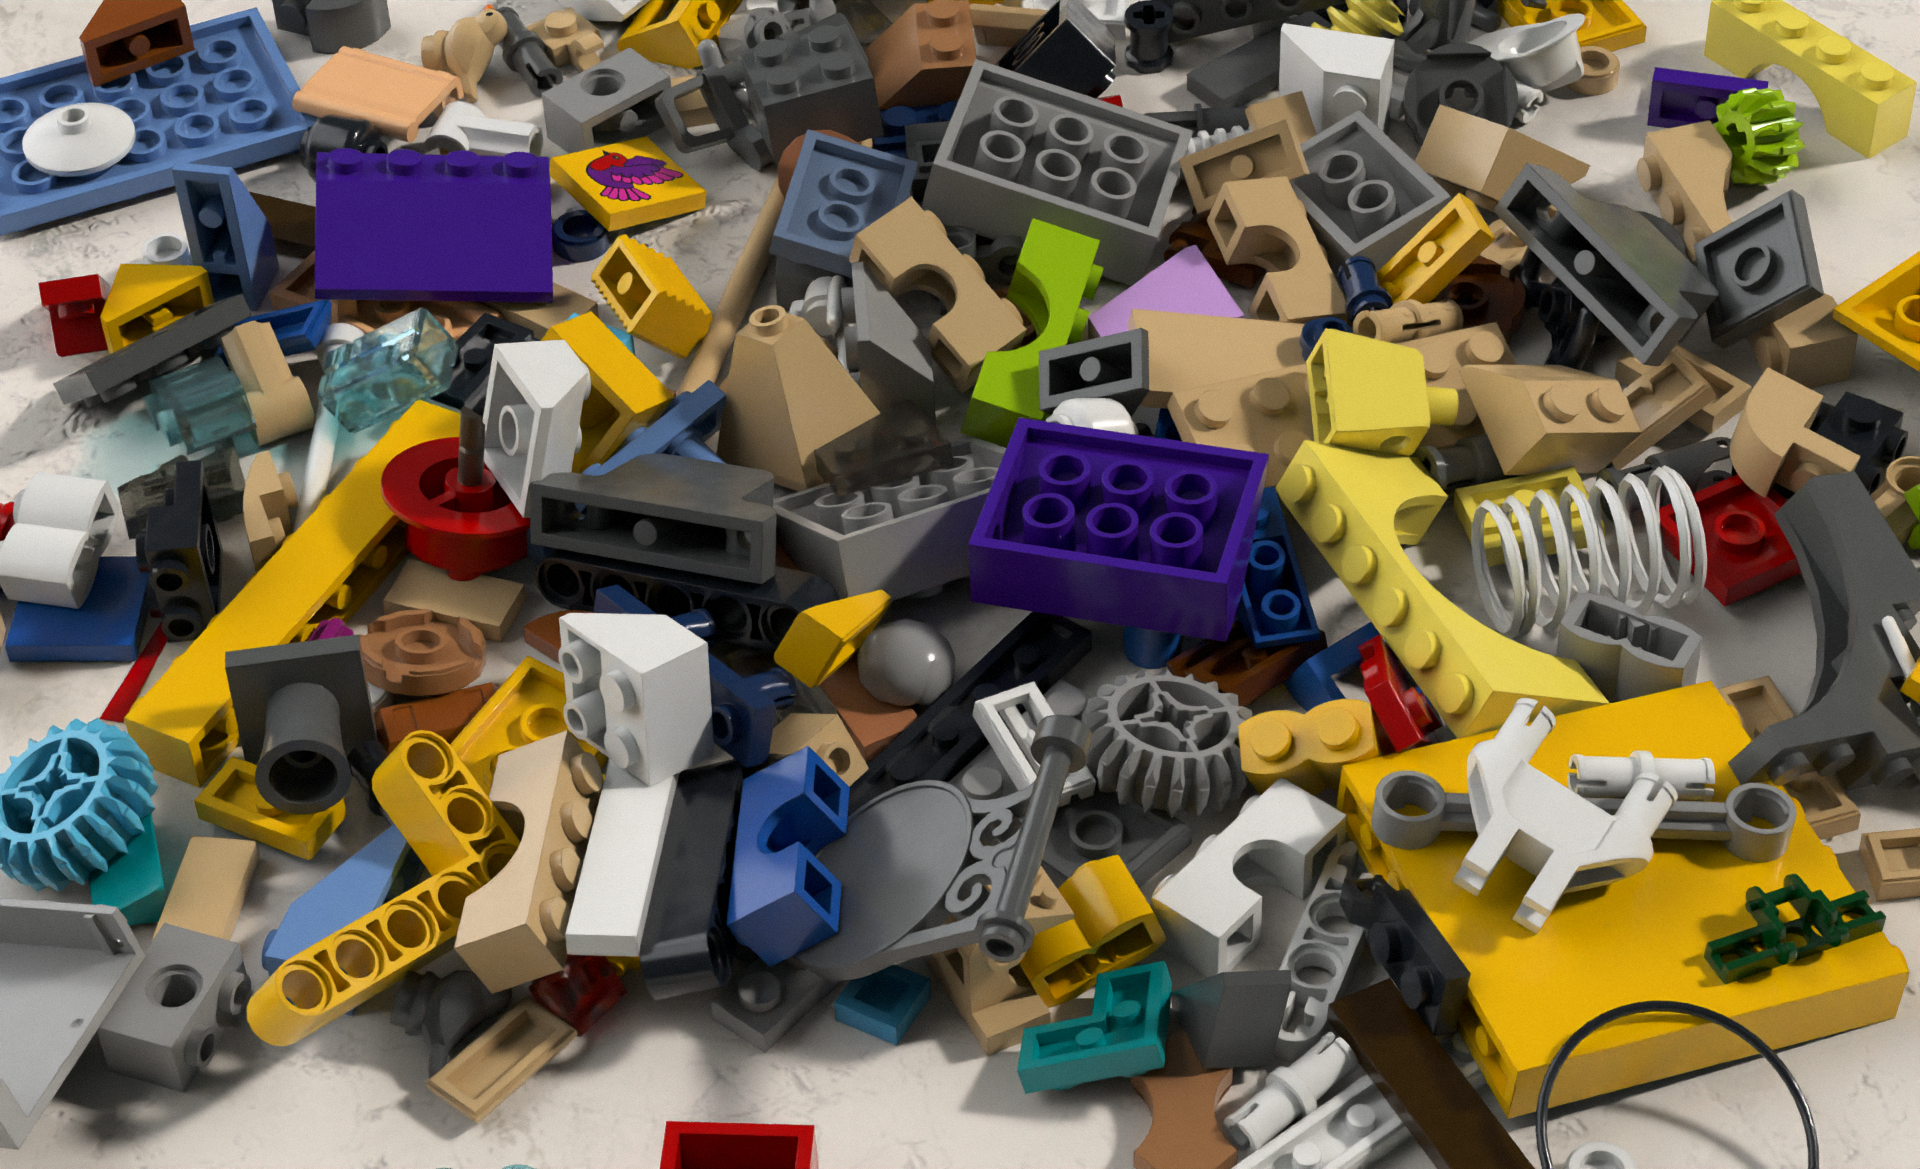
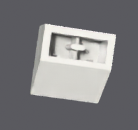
[558,613,714,787]

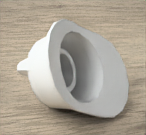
[1468,13,1585,92]

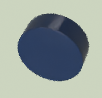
[552,210,610,262]

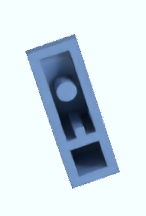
[172,162,279,312]
[262,824,425,1016]

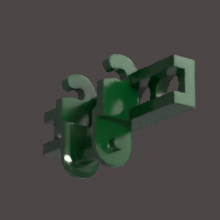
[1704,874,1886,985]

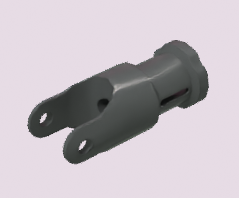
[1410,434,1525,492]
[1596,437,1732,523]

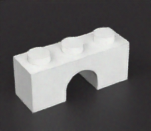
[1150,778,1347,978]

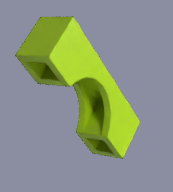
[960,218,1104,448]

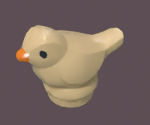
[421,4,507,103]

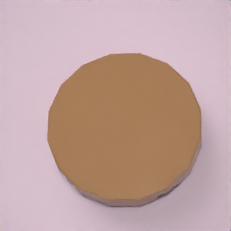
[359,609,486,696]

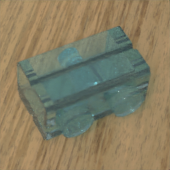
[317,307,458,434]

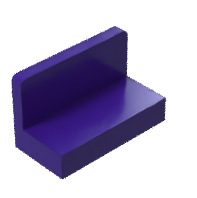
[1647,67,1769,128]

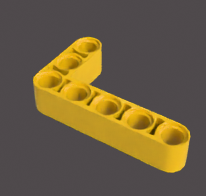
[246,730,520,1046]

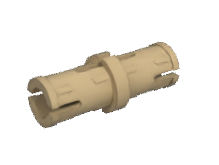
[1352,299,1463,344]

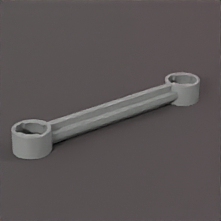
[1371,770,1797,863]

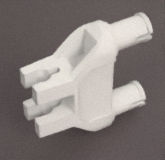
[1452,698,1678,934]

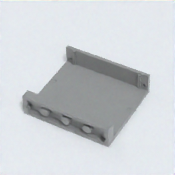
[0,898,146,1150]

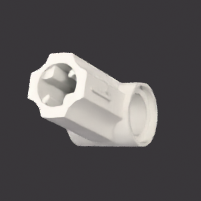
[423,101,544,157]

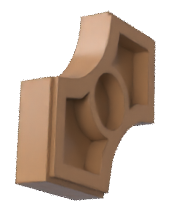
[1131,1028,1238,1169]

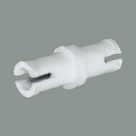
[1567,750,1715,802]
[1223,1032,1358,1156]

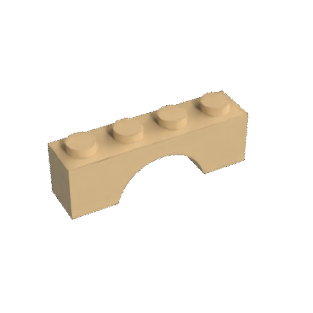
[454,730,603,994]

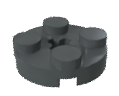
[1403,43,1518,147]

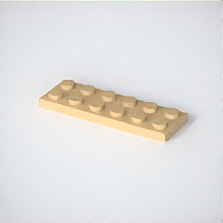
[1166,322,1517,496]

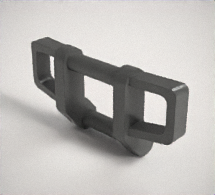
[655,13,868,170]

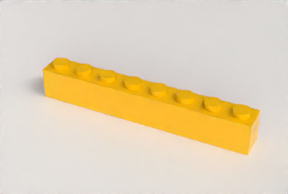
[124,399,460,788]

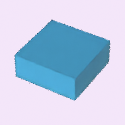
[834,964,931,1046]

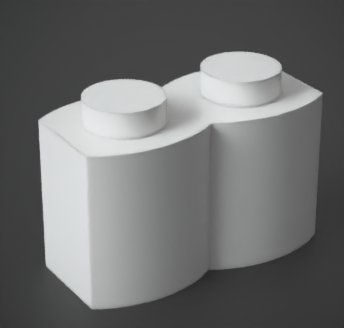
[0,472,119,609]

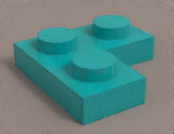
[1017,960,1173,1094]

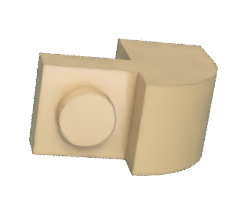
[1730,367,1861,498]

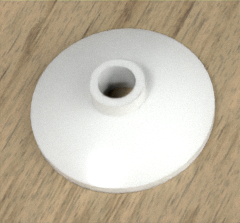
[22,103,136,177]

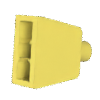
[1306,328,1459,456]

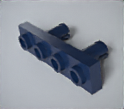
[594,584,796,768]

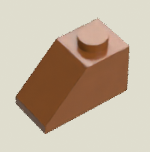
[79,0,195,87]

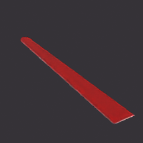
[100,621,167,724]

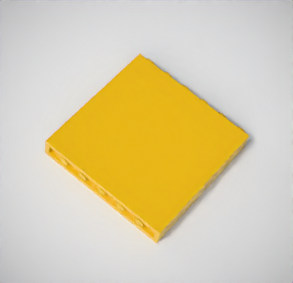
[1336,680,1910,1119]

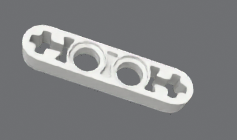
[1273,841,1374,1063]

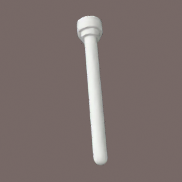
[293,323,367,533]

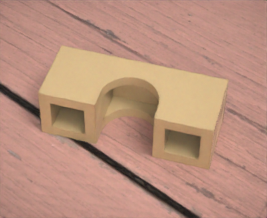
[1206,176,1348,324]
[849,196,1027,393]

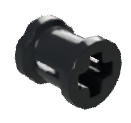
[1124,0,1174,74]

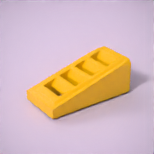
[774,589,892,689]

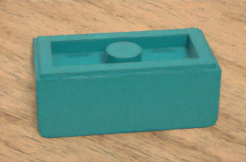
[88,813,165,925]

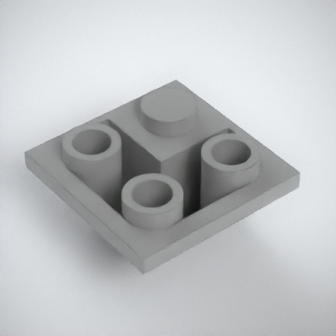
[841,262,936,432]

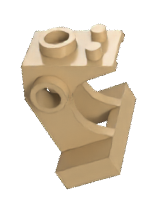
[925,866,1074,1056]

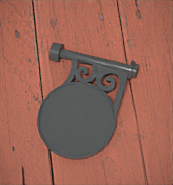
[794,715,1093,981]

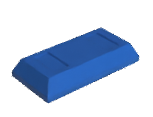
[214,299,332,367]

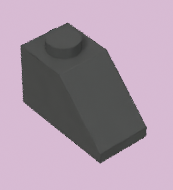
[1039,328,1149,417]

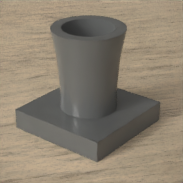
[225,634,379,814]

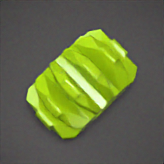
[1713,88,1805,186]

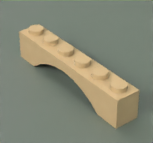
[1637,120,1858,389]

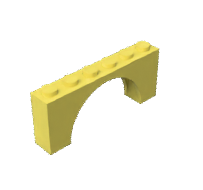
[1275,440,1610,739]

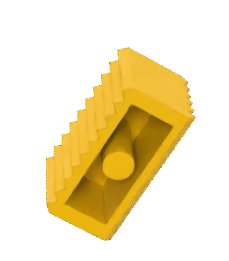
[591,234,713,359]

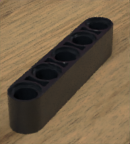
[535,548,839,652]
[640,759,757,1001]

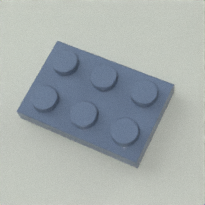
[768,129,918,279]

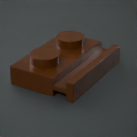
[1166,619,1328,707]

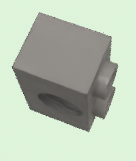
[541,47,671,154]
[97,923,251,1093]

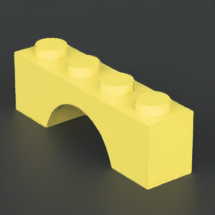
[1704,0,1917,159]

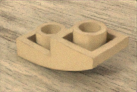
[243,450,299,573]

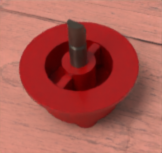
[381,406,530,581]

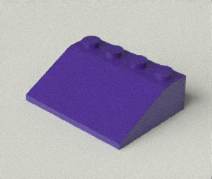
[315,148,553,303]
[968,418,1269,642]

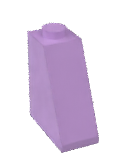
[1088,245,1244,340]

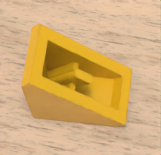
[100,264,214,354]

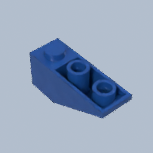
[1236,486,1320,649]

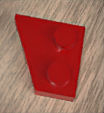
[1358,634,1443,753]

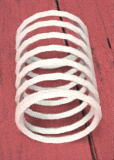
[1471,465,1707,639]

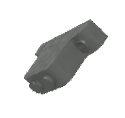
[1493,163,1719,366]
[530,453,777,584]

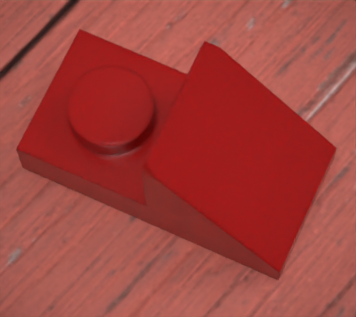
[38,274,111,357]

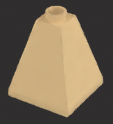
[716,305,886,491]

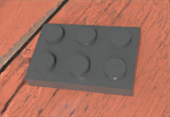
[53,293,252,408]

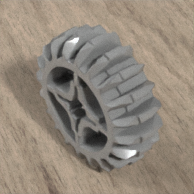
[1081,669,1252,818]

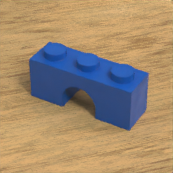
[726,746,850,967]

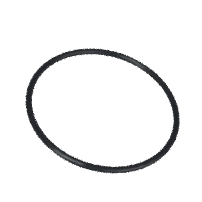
[1535,1000,1819,1169]

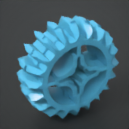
[0,718,159,892]

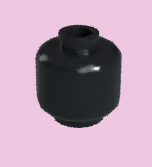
[300,114,388,183]

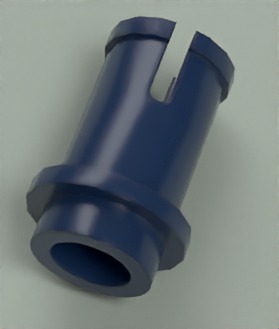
[1337,256,1393,324]

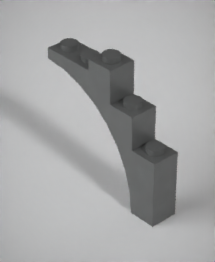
[1728,471,1920,790]

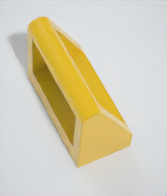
[617,0,743,69]

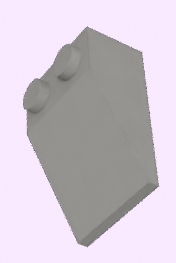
[1289,110,1452,278]

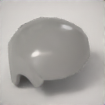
[857,618,955,710]

